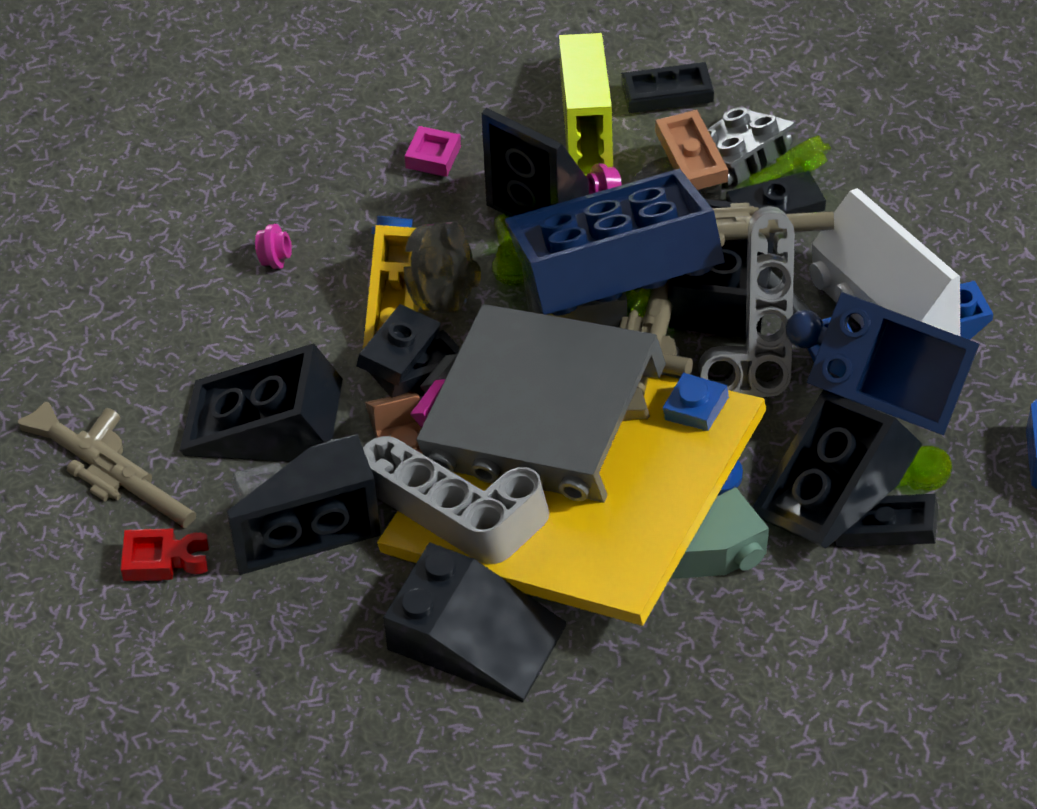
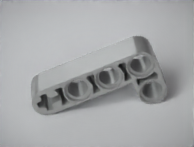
[698,206,795,397]
[363,436,550,564]

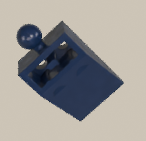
[786,292,980,436]

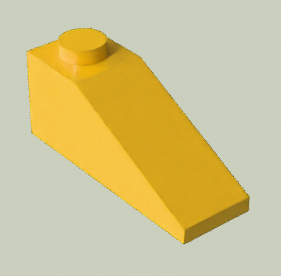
[363,225,427,349]

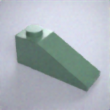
[670,487,769,579]

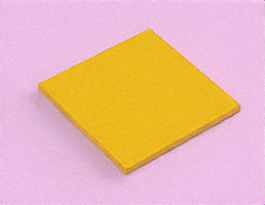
[377,374,766,626]

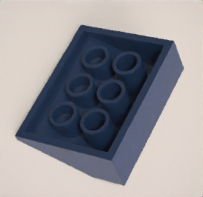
[505,169,725,316]

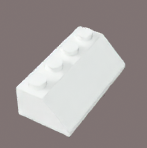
[809,188,960,336]

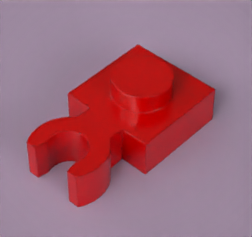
[121,528,209,581]

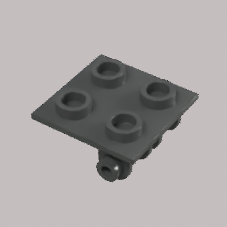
[707,107,796,187]

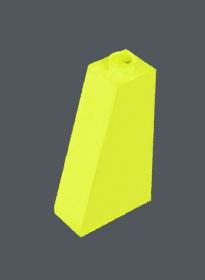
[559,33,613,176]

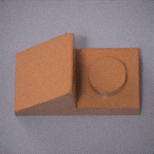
[365,392,423,454]

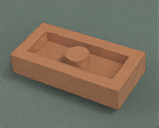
[655,110,728,190]

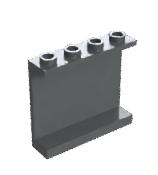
[416,304,666,503]

